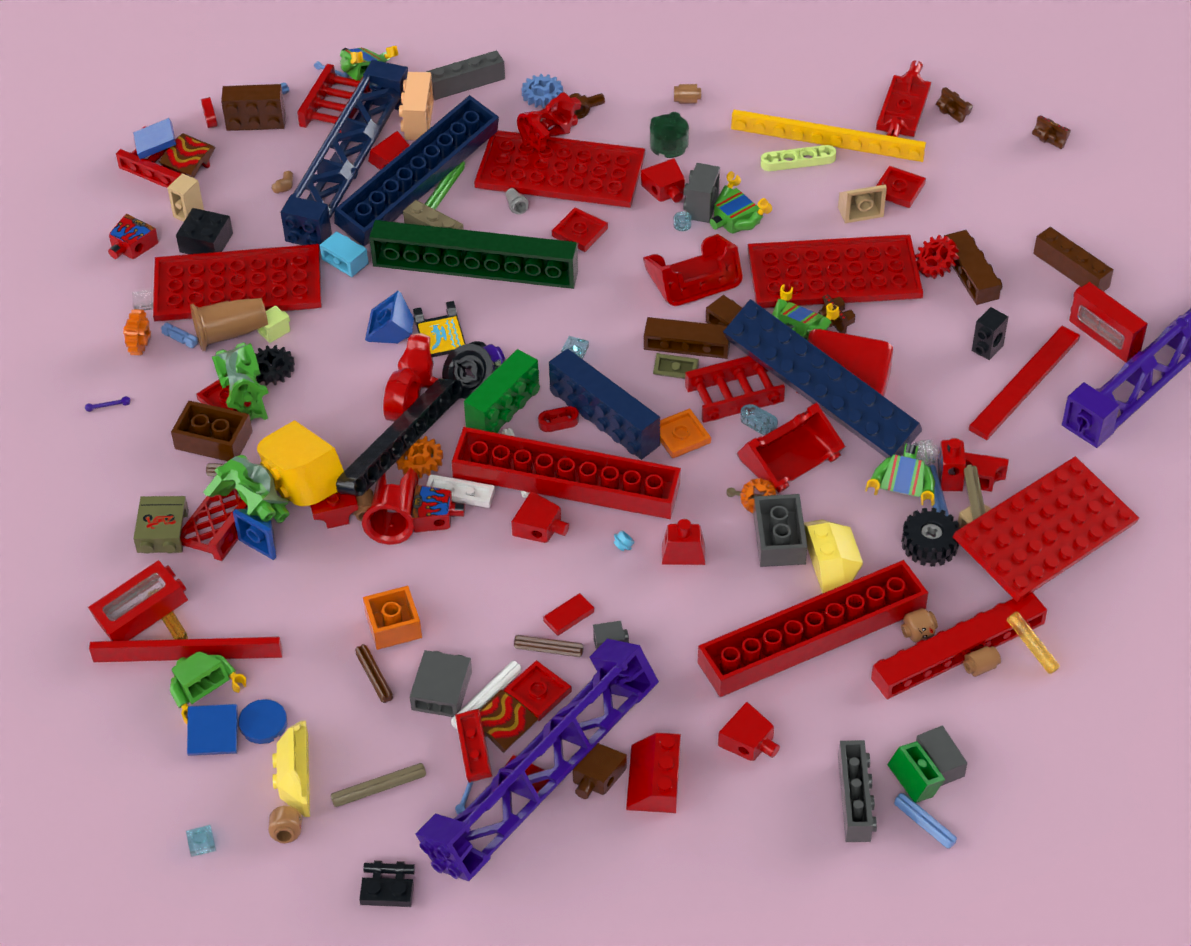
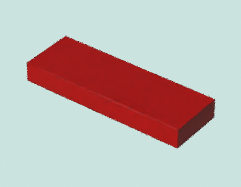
[455,709,493,783]

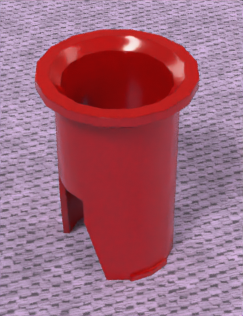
[362,468,419,545]

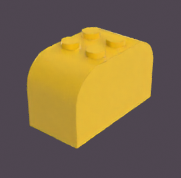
[257,420,344,506]

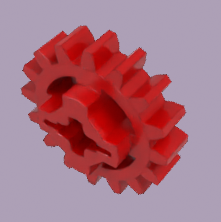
[915,235,959,279]

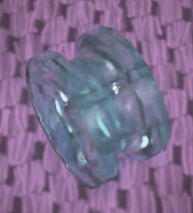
[673,211,692,231]

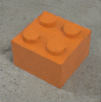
[363,585,422,650]

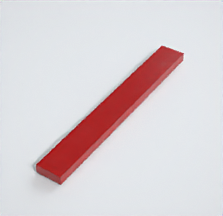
[969,326,1080,440]
[89,637,282,662]

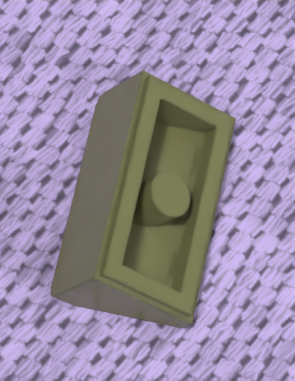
[653,353,699,379]

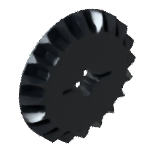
[442,344,494,399]

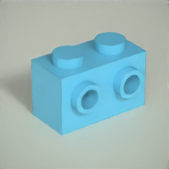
[320,231,369,277]

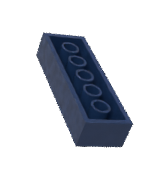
[549,348,660,460]

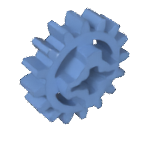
[521,74,563,108]

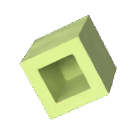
[257,306,290,343]

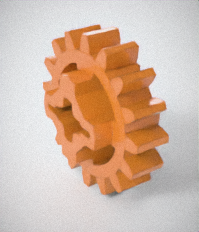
[123,309,151,355]
[396,436,443,478]

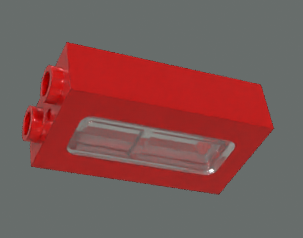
[1069,282,1148,363]
[88,560,188,641]

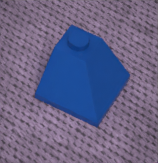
[365,291,414,344]
[233,509,276,560]

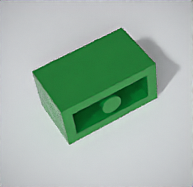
[887,741,945,803]

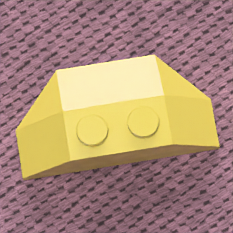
[804,519,863,594]
[272,720,310,817]

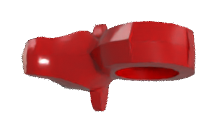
[383,333,438,422]

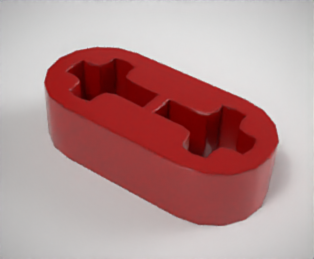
[201,97,217,128]
[538,406,579,432]

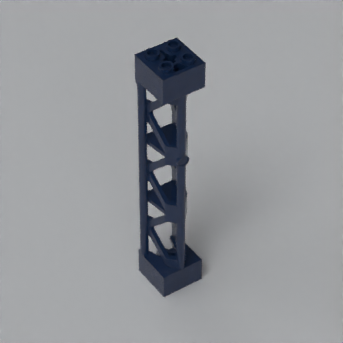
[280,60,408,249]

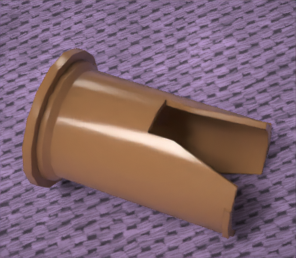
[190,298,268,351]

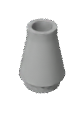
[505,188,528,214]

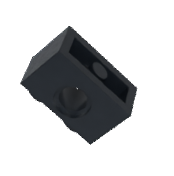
[971,307,1009,360]

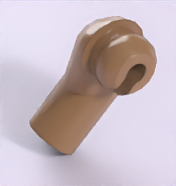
[272,171,293,194]

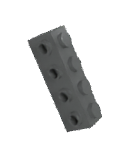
[426,50,505,100]
[838,740,877,842]

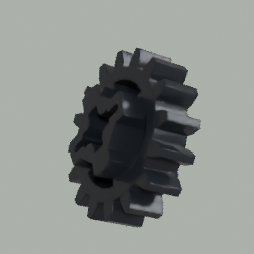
[255,345,295,386]

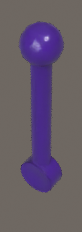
[85,396,130,412]

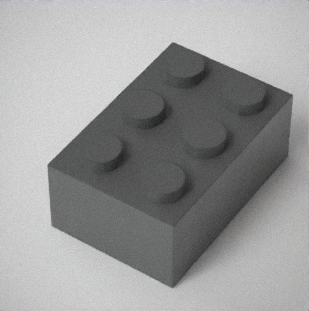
[753,494,807,567]

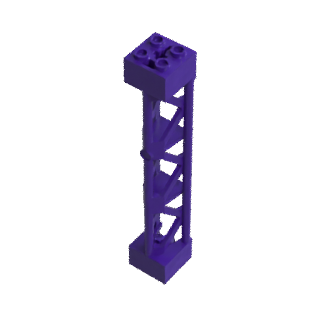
[1062,308,1191,448]
[415,639,659,881]

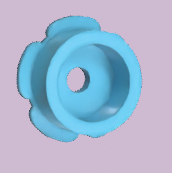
[614,530,635,551]

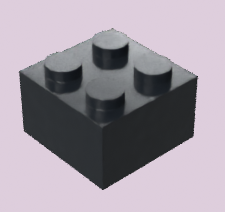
[176,208,233,254]

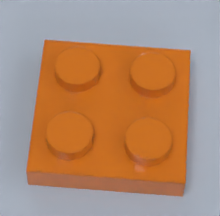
[660,408,711,459]

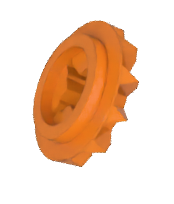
[740,478,776,513]

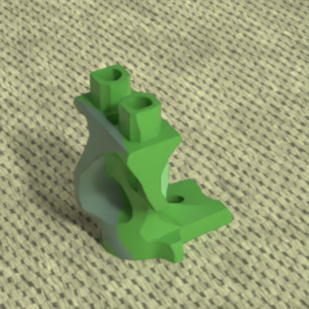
[212,342,269,420]
[203,455,290,523]

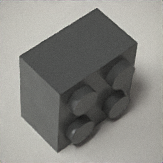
[683,163,720,223]

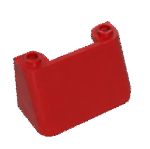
[643,234,743,306]
[796,329,893,396]
[737,402,846,493]

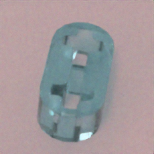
[740,404,778,435]

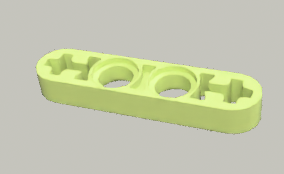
[761,145,836,171]

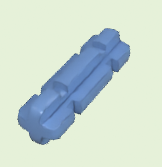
[161,322,198,348]

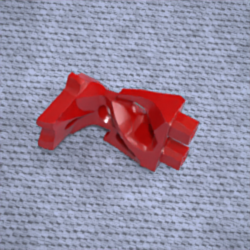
[517,92,582,152]

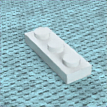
[426,474,495,508]

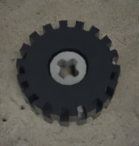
[901,508,961,567]

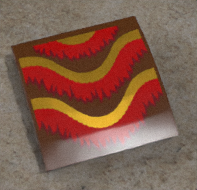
[159,133,216,178]
[479,690,538,753]

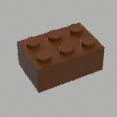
[221,84,286,131]
[171,400,253,461]

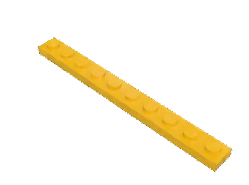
[731,109,926,162]

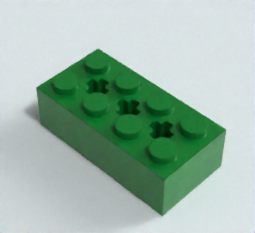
[464,349,540,433]

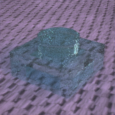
[561,336,589,359]
[186,825,216,857]

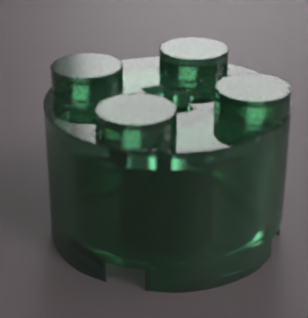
[650,112,689,158]

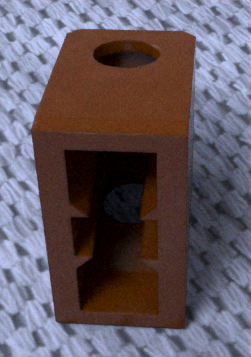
[573,739,627,799]

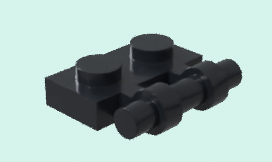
[359,860,415,907]

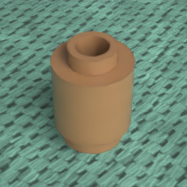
[674,84,701,104]
[353,489,374,521]
[963,646,1001,677]

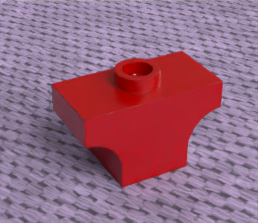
[965,452,1009,492]
[310,492,358,529]

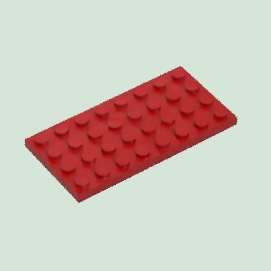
[474,130,645,208]
[747,234,923,308]
[153,244,322,322]
[953,456,1139,602]

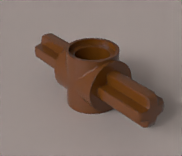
[569,93,605,119]

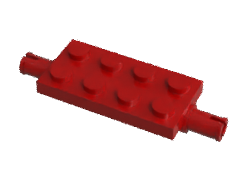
[876,60,931,137]

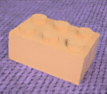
[399,72,434,140]

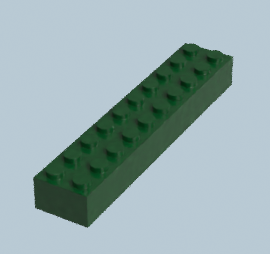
[369,220,578,289]

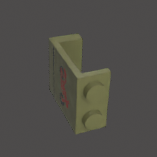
[133,496,189,554]

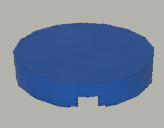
[239,699,287,744]

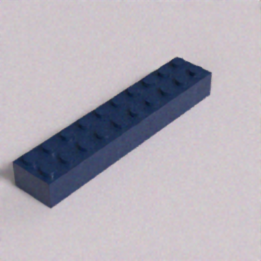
[334,95,499,246]
[723,299,922,458]

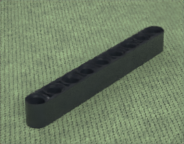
[336,379,463,496]

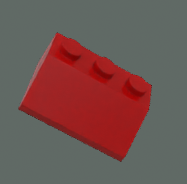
[626,733,681,813]

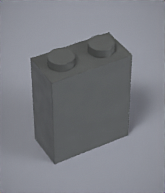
[410,650,472,717]

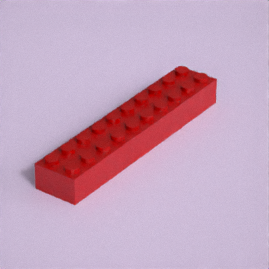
[452,427,681,519]
[697,560,928,697]

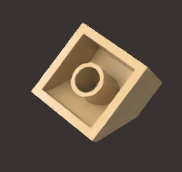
[838,185,887,223]

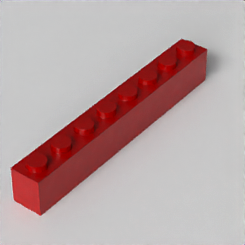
[871,592,1047,700]

